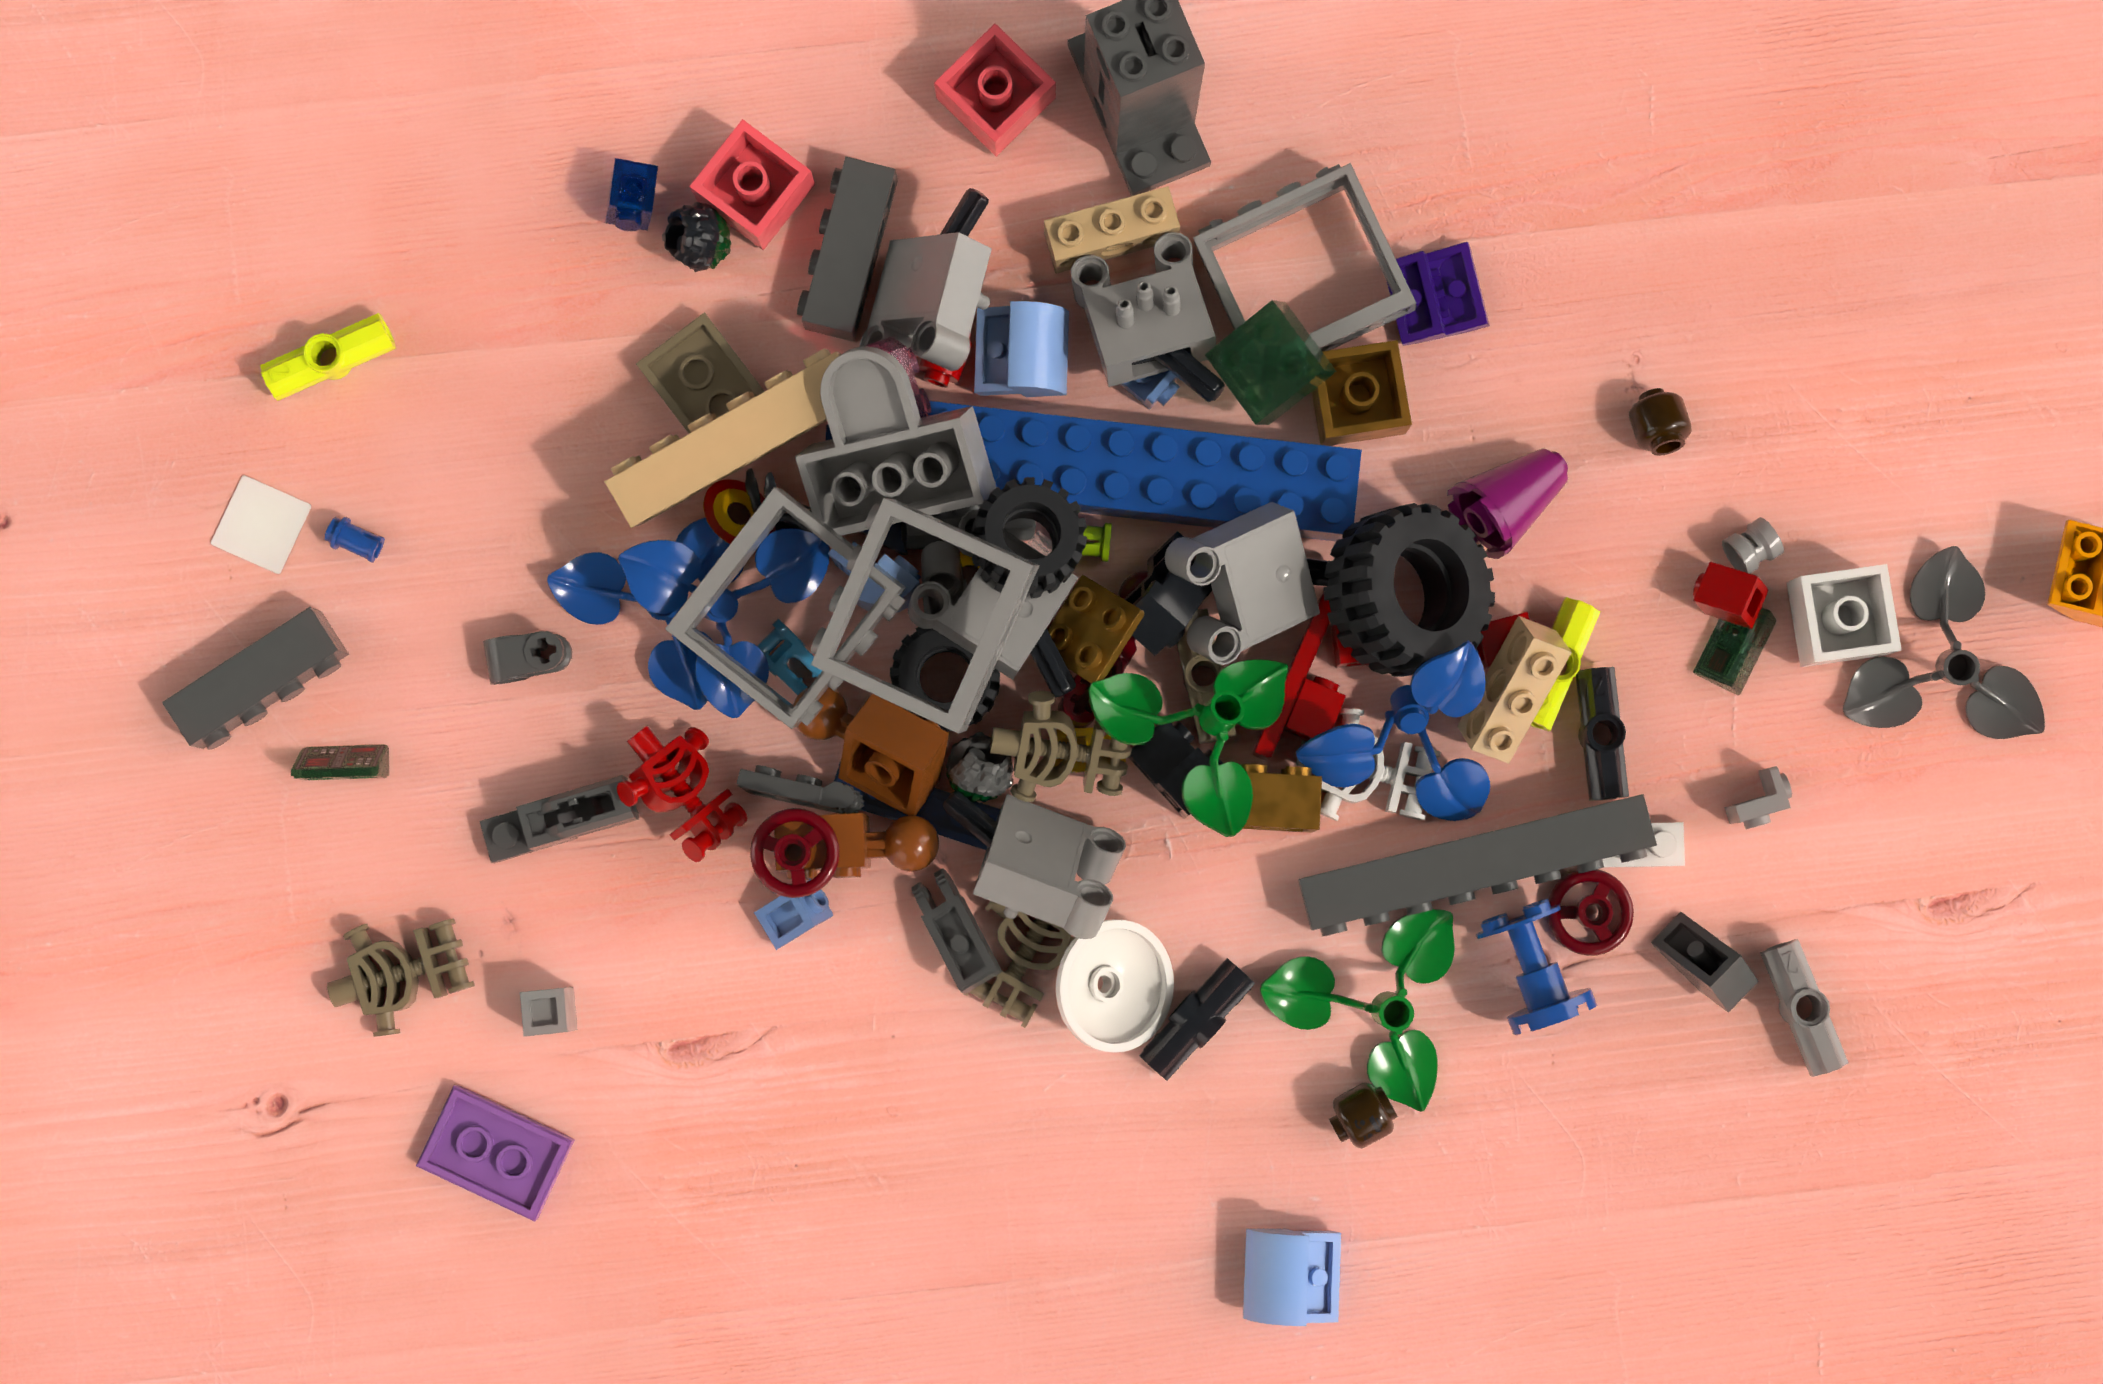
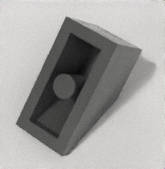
[1651,912,1759,1013]

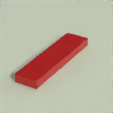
[1252,593,1331,761]

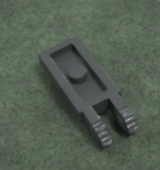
[736,765,864,814]
[911,868,1003,994]

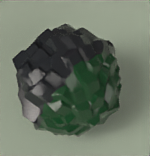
[662,202,731,272]

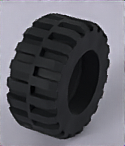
[1323,503,1495,677]

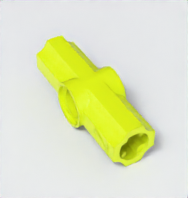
[260,313,396,401]
[1531,597,1601,732]

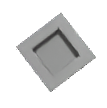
[520,987,578,1037]

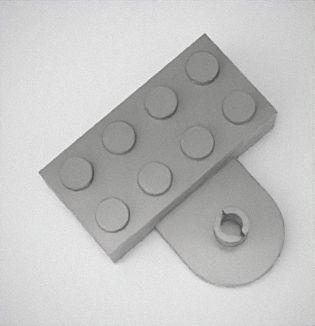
[795,347,996,540]

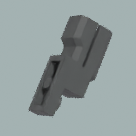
[479,775,639,864]

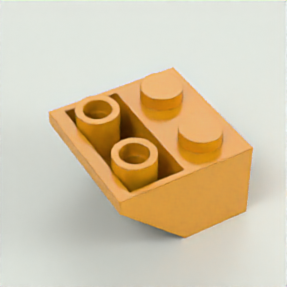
[2047,520,2103,627]

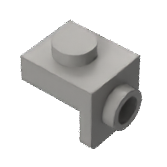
[1725,766,1792,829]

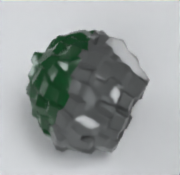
[946,732,1014,802]

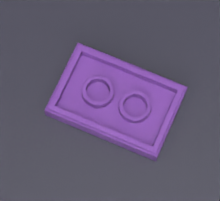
[416,1085,575,1222]

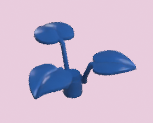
[547,517,745,710]
[618,528,830,718]
[1296,640,1490,821]

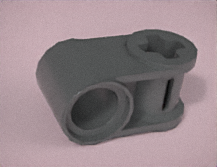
[483,631,572,685]

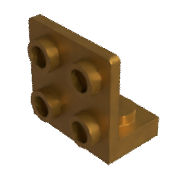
[1048,574,1144,683]

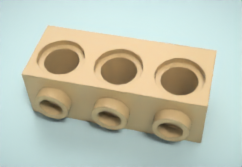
[1044,186,1180,274]
[1457,616,1572,764]

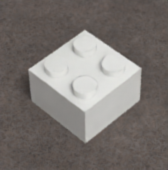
[1787,564,1902,668]

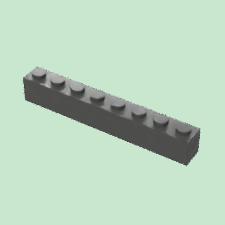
[1298,794,1657,937]

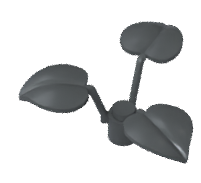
[1843,546,2045,739]

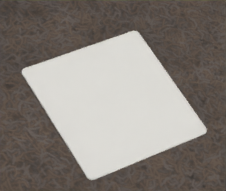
[211,475,311,574]

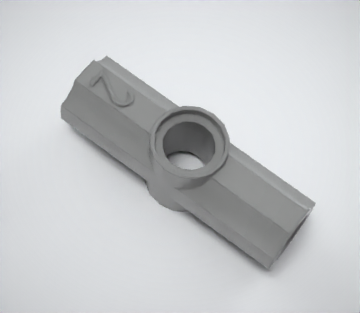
[1760,939,1849,1077]

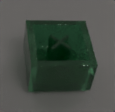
[1205,300,1337,425]

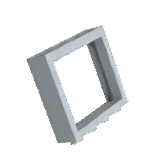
[1193,163,1416,383]
[665,488,906,729]
[811,498,1040,734]

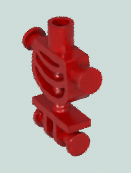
[617,725,748,862]

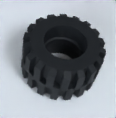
[971,477,1087,599]
[890,627,1000,733]

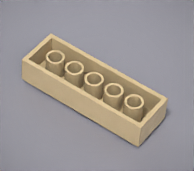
[604,348,842,528]

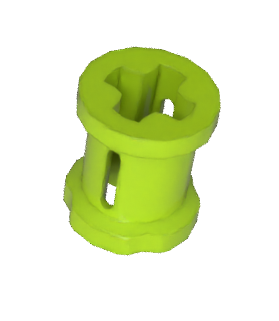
[1082,523,1112,562]

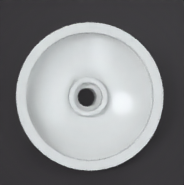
[1056,919,1174,1053]

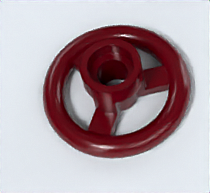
[750,808,840,898]
[1547,869,1634,956]

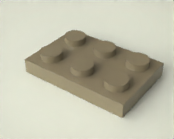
[636,312,765,434]

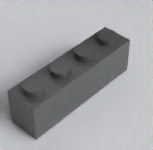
[797,156,898,342]
[162,607,349,750]

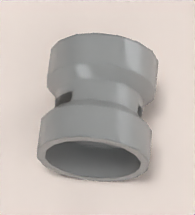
[1722,517,1784,574]

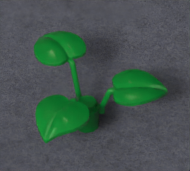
[1089,660,1288,837]
[1260,909,1455,1112]

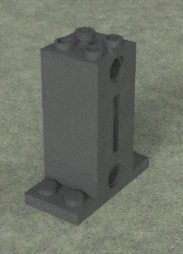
[1068,0,1211,196]

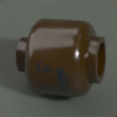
[1629,388,1692,456]
[1329,1083,1398,1149]

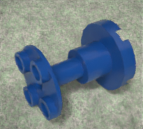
[1476,898,1597,1035]

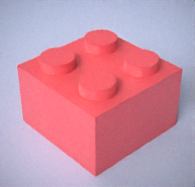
[934,23,1056,157]
[689,119,815,250]

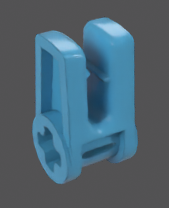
[753,619,822,695]

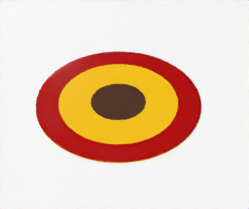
[703,479,774,544]

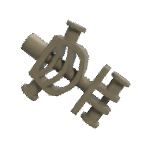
[990,691,1132,802]
[963,901,1074,1028]
[327,918,475,1037]

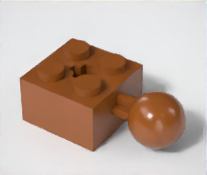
[793,687,949,816]
[774,813,939,880]

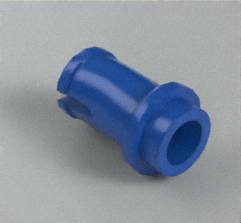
[325,517,385,563]

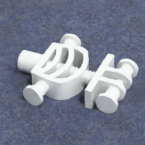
[1296,708,1441,821]

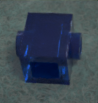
[605,158,658,231]

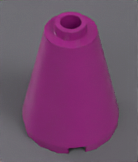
[1447,448,1568,559]

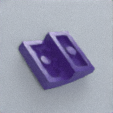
[1386,242,1490,346]

